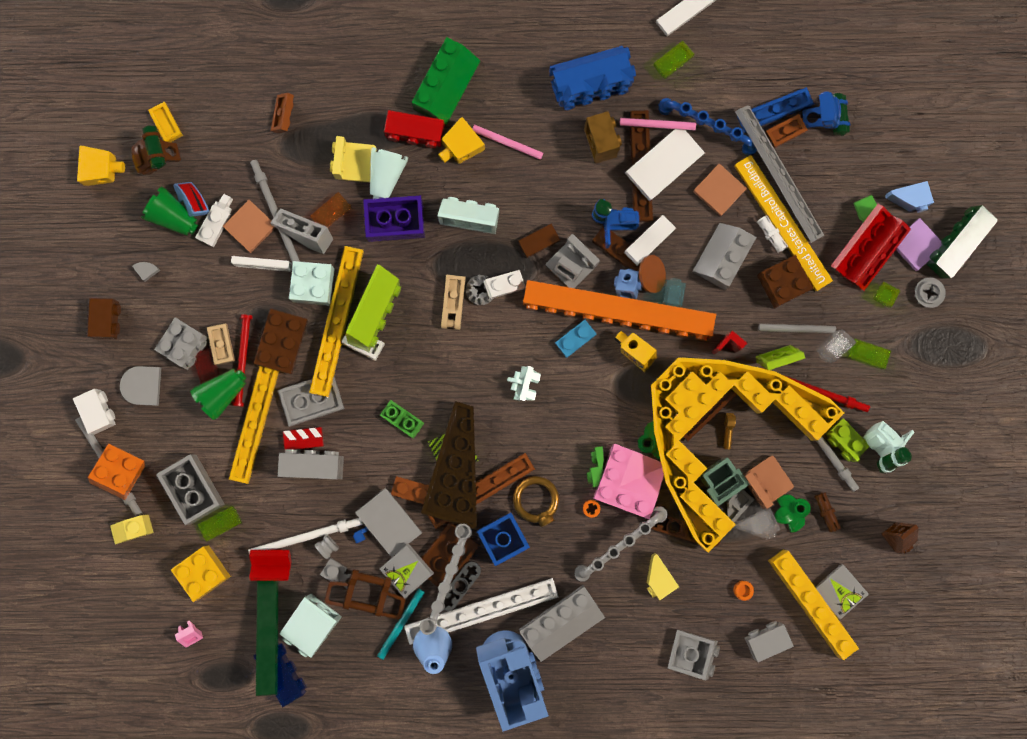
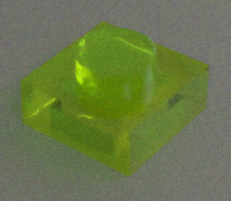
[873,282,900,308]

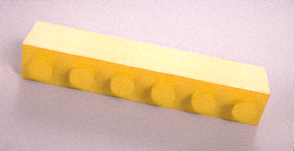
[768,549,859,660]

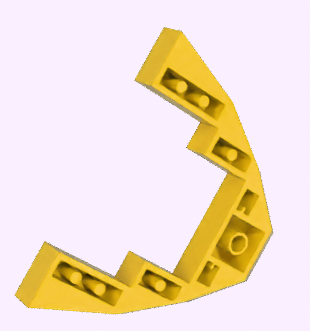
[651,357,844,553]

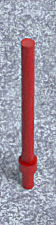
[760,367,870,413]

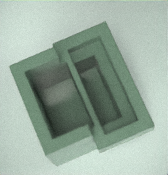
[699,457,750,506]

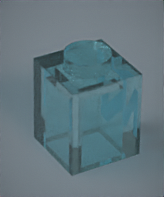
[661,278,686,307]

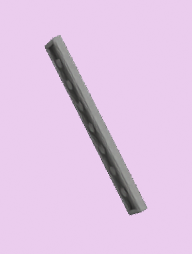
[735,106,824,243]

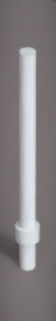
[248,518,363,554]

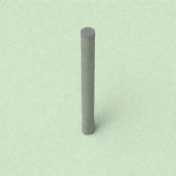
[758,324,836,333]

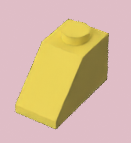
[110,515,154,544]
[647,553,679,600]

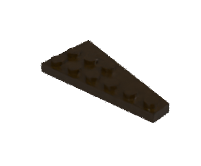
[421,401,477,530]

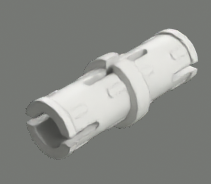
[757,215,788,253]

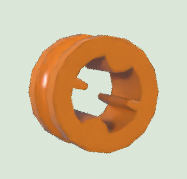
[583,500,600,518]

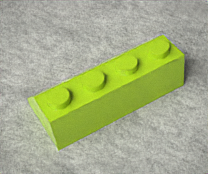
[346,264,401,352]

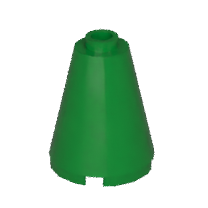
[141,186,198,236]
[190,369,246,420]

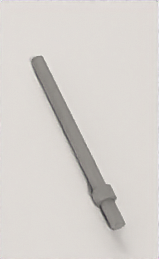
[250,160,300,263]
[75,417,142,517]
[816,437,859,492]

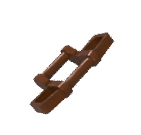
[324,569,405,619]

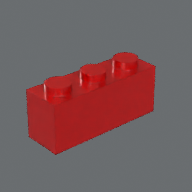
[384,110,445,148]

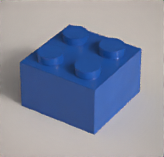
[477,512,530,566]

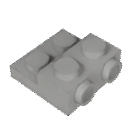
[154,318,208,370]
[668,630,720,680]

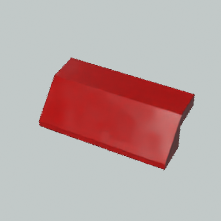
[831,204,911,291]

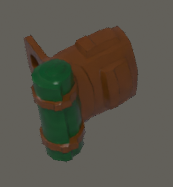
[132,125,181,175]

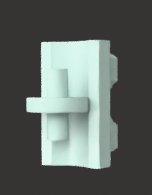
[507,366,541,401]

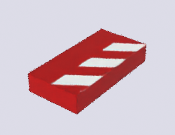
[283,427,324,450]

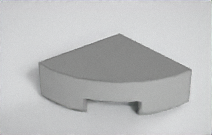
[132,262,160,282]

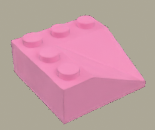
[593,444,664,519]

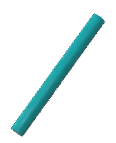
[377,588,425,660]

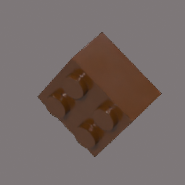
[757,255,814,309]

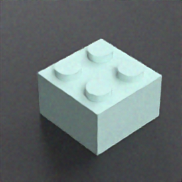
[289,261,335,306]

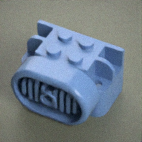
[476,630,548,731]

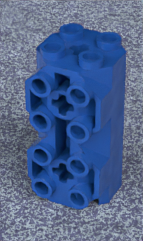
[549,46,636,110]

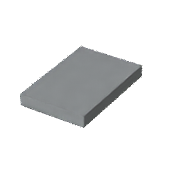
[278,376,345,427]
[355,487,422,557]

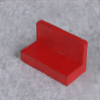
[711,330,747,354]
[249,550,292,581]

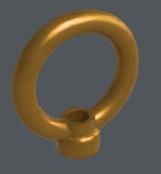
[513,476,559,527]

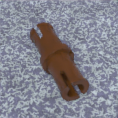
[814,492,841,532]

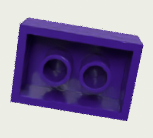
[363,196,425,242]

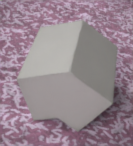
[554,256,583,283]

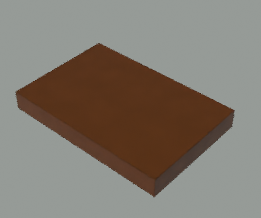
[422,522,480,587]

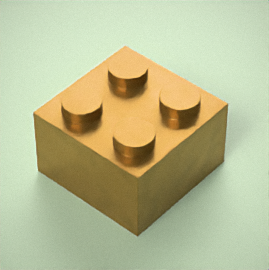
[584,111,622,164]

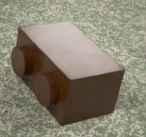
[87,298,121,339]

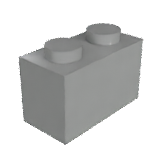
[745,621,794,662]

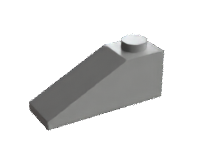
[270,208,333,254]

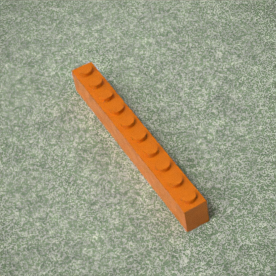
[523,280,716,341]

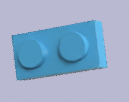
[555,320,597,358]

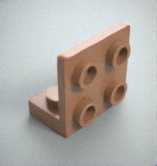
[743,456,794,509]

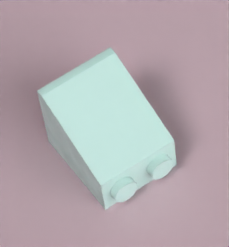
[280,594,342,658]

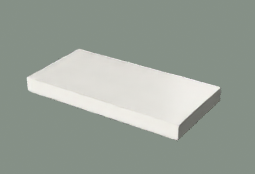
[625,129,705,202]

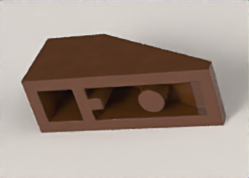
[882,522,919,554]

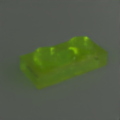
[653,40,695,79]
[847,339,891,369]
[197,506,242,542]

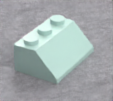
[438,197,499,234]

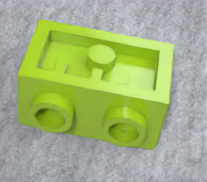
[825,418,870,462]

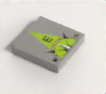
[380,543,434,598]
[815,564,869,620]

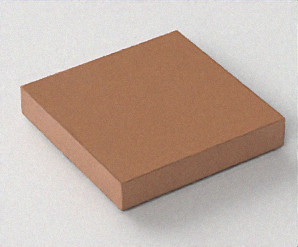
[693,164,747,217]
[223,200,275,253]

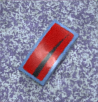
[173,182,209,217]

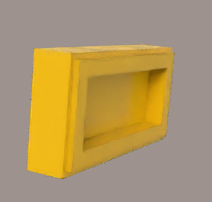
[148,102,183,142]

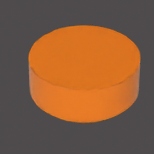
[733,580,754,601]

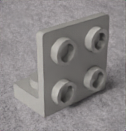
[546,234,600,288]

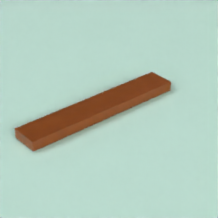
[428,453,535,529]

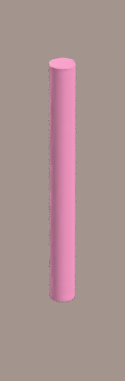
[620,118,696,130]
[472,124,543,160]

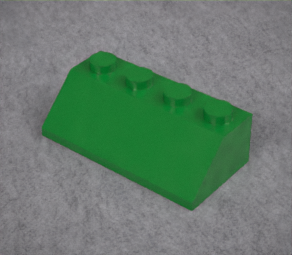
[412,37,481,126]

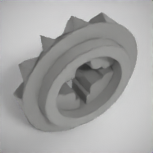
[466,275,494,305]
[914,278,946,308]

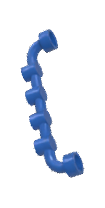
[658,98,757,156]

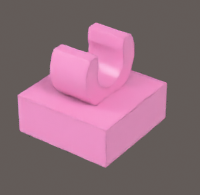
[175,621,203,648]

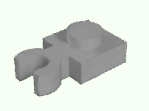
[320,558,351,589]

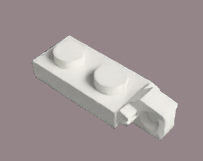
[195,194,233,247]

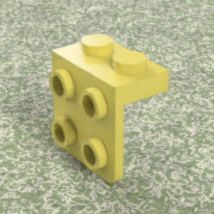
[330,136,377,183]

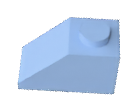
[885,181,934,213]

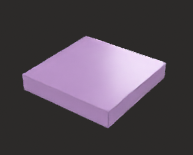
[896,218,942,271]

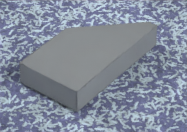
[726,490,754,522]

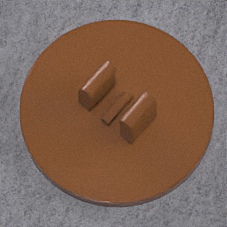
[639,255,666,293]

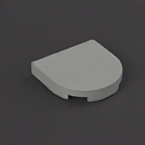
[120,366,161,406]

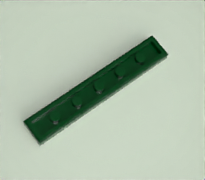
[256,581,278,697]

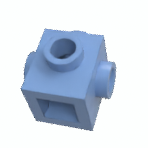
[614,269,642,300]

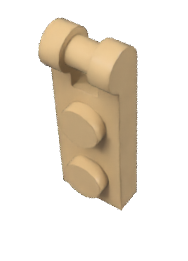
[441,275,466,330]

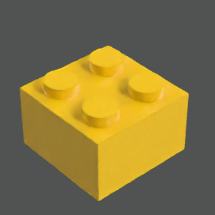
[171,545,231,602]

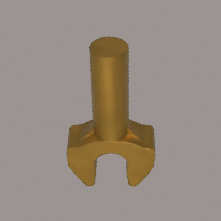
[723,413,736,449]

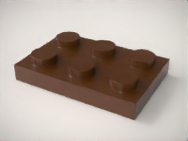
[254,309,308,375]

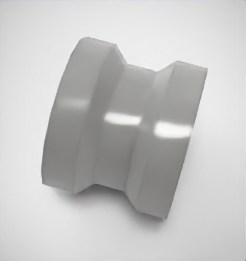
[315,534,339,559]

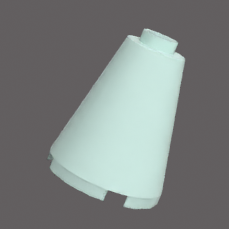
[370,147,409,199]

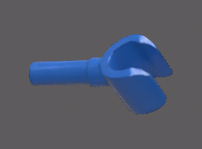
[353,527,369,543]

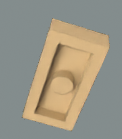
[207,323,235,365]

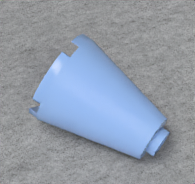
[413,626,452,674]

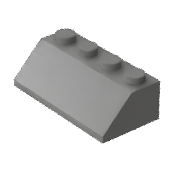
[519,585,605,662]

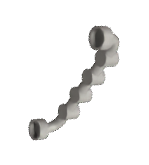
[575,506,667,581]
[420,524,472,635]

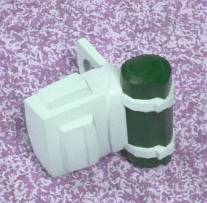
[863,421,914,473]

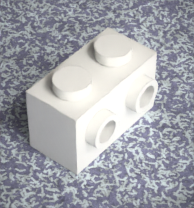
[73,389,116,434]

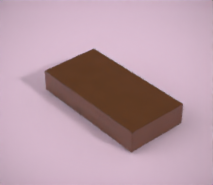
[518,223,560,258]

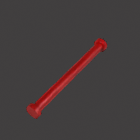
[232,314,253,407]

